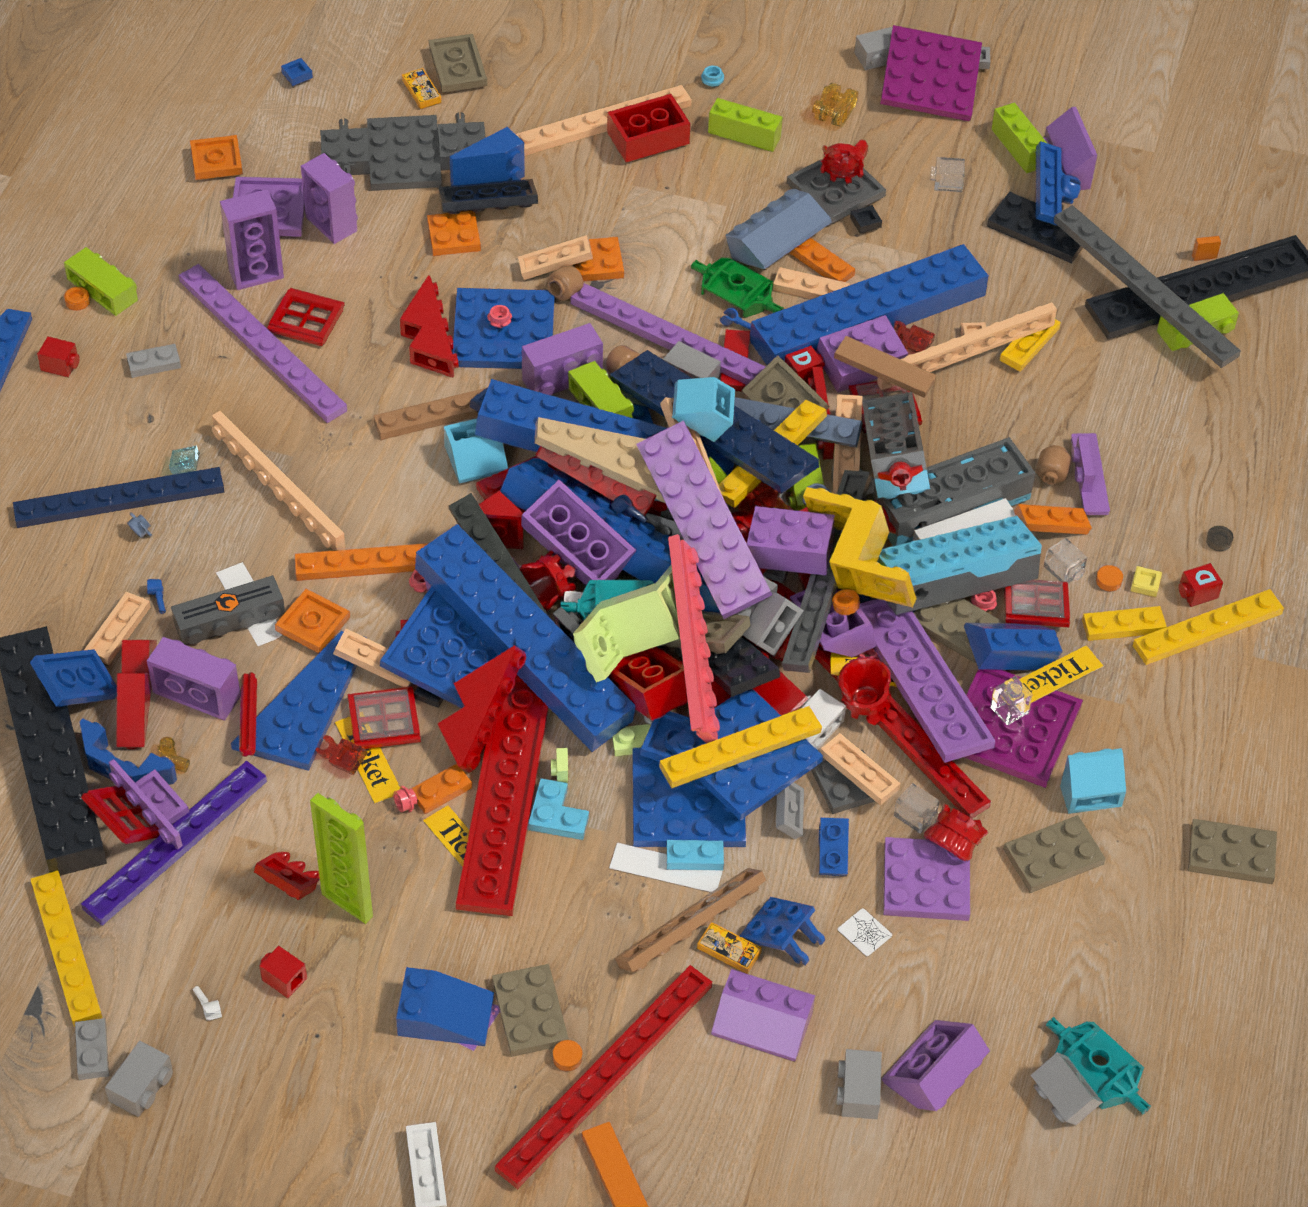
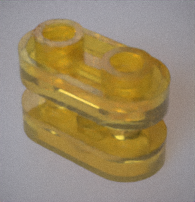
[812,82,858,127]

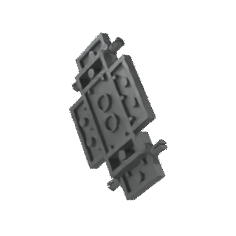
[320,112,486,191]

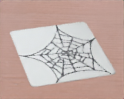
[838,908,892,956]

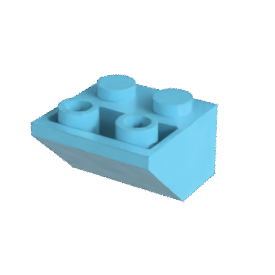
[672,377,735,442]
[444,418,508,484]
[1060,748,1126,814]

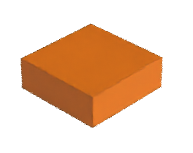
[1192,236,1221,261]

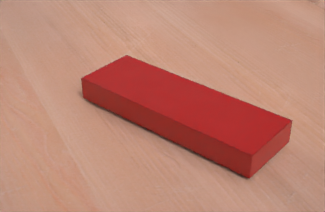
[721,329,750,392]

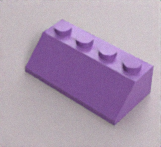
[521,480,636,585]

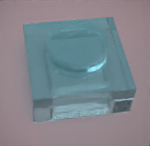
[169,446,200,475]

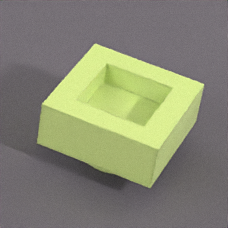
[551,748,568,783]

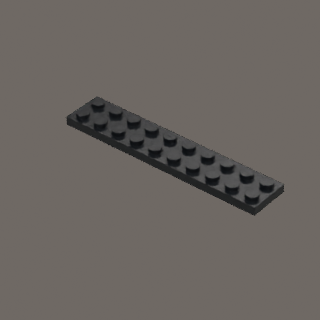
[1085,235,1308,339]

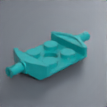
[561,580,654,621]
[1046,1017,1151,1115]

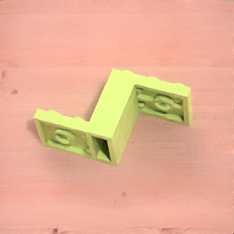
[573,565,680,682]

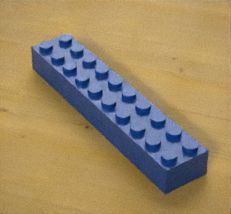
[750,244,989,365]
[475,379,734,476]
[500,458,720,613]
[415,524,636,752]

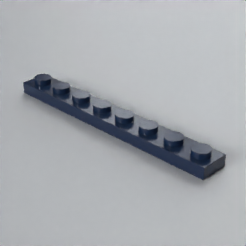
[13,467,225,528]

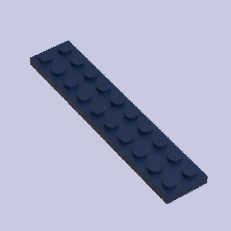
[610,350,820,494]

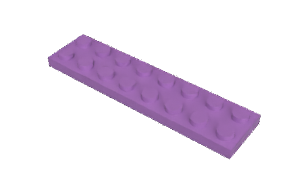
[636,421,772,619]
[860,599,995,763]

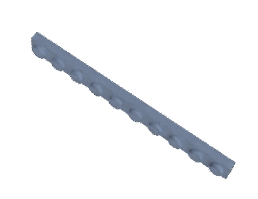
[620,388,863,448]

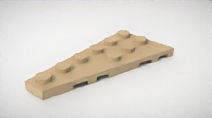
[535,417,665,503]

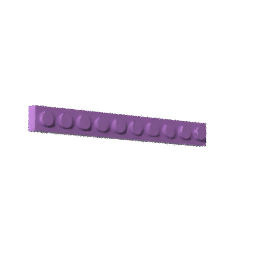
[179,264,347,423]
[571,283,766,386]

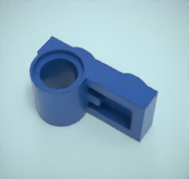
[819,817,849,876]

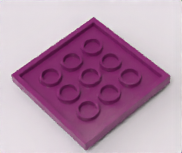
[880,25,982,121]
[964,669,1083,788]

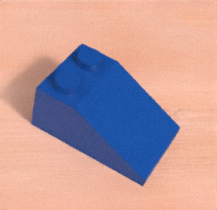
[450,127,525,186]
[396,967,494,1046]

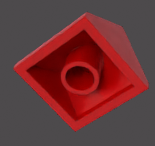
[479,491,524,550]

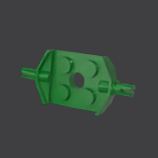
[691,257,784,318]

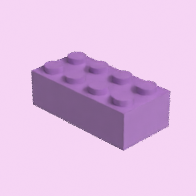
[220,189,284,290]

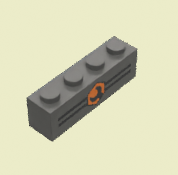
[171,575,285,645]

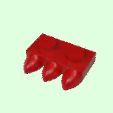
[254,852,320,900]

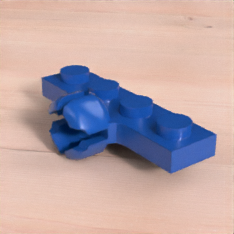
[1036,141,1081,225]

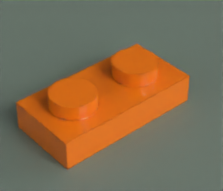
[411,763,472,814]

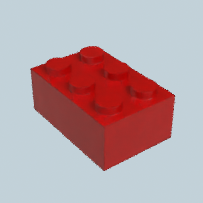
[607,94,691,162]
[608,647,688,721]

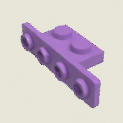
[1071,433,1110,515]
[109,759,189,849]

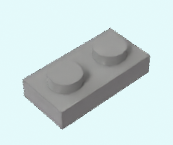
[126,344,181,378]
[776,782,804,839]
[75,1018,109,1080]

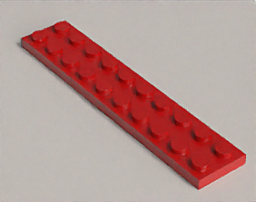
[456,675,549,916]

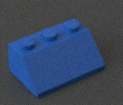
[964,623,1063,670]

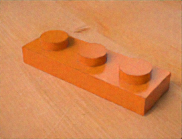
[789,237,855,282]
[1014,504,1092,535]

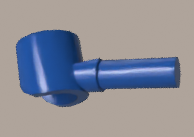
[720,308,751,330]
[147,579,166,614]

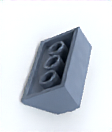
[725,189,832,269]

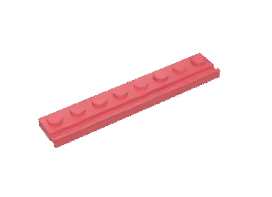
[668,534,720,743]

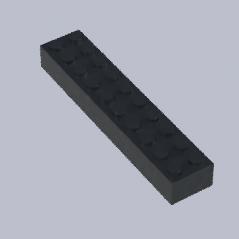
[0,626,107,876]

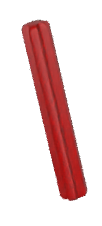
[239,672,257,757]

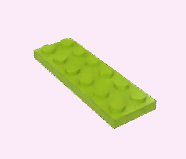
[310,793,373,924]

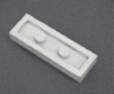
[406,1122,447,1207]

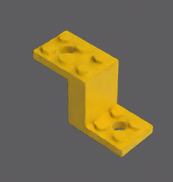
[803,487,916,608]

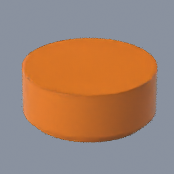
[64,287,90,311]
[1096,565,1123,591]
[832,589,860,615]
[553,1040,582,1071]

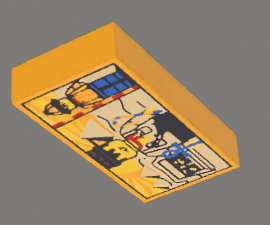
[402,68,441,109]
[697,922,762,974]

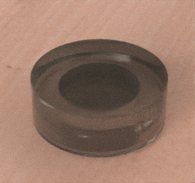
[1206,526,1234,551]

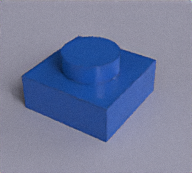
[281,58,313,86]

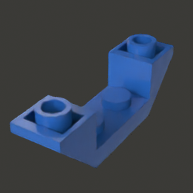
[79,718,177,785]

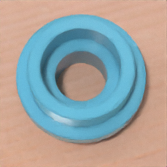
[701,66,724,87]

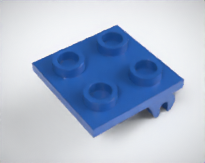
[739,897,825,966]

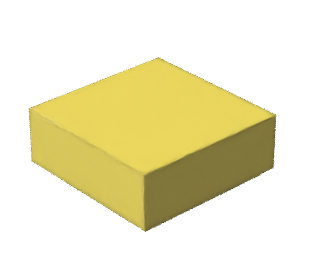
[1130,566,1162,597]

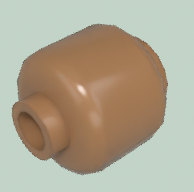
[548,266,584,301]
[606,345,640,374]
[1035,445,1072,485]

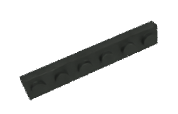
[448,493,549,617]

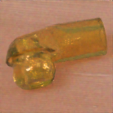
[157,737,190,772]

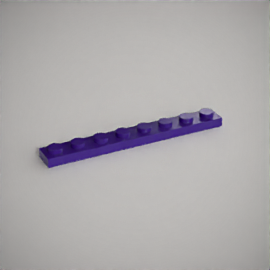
[81,760,267,926]

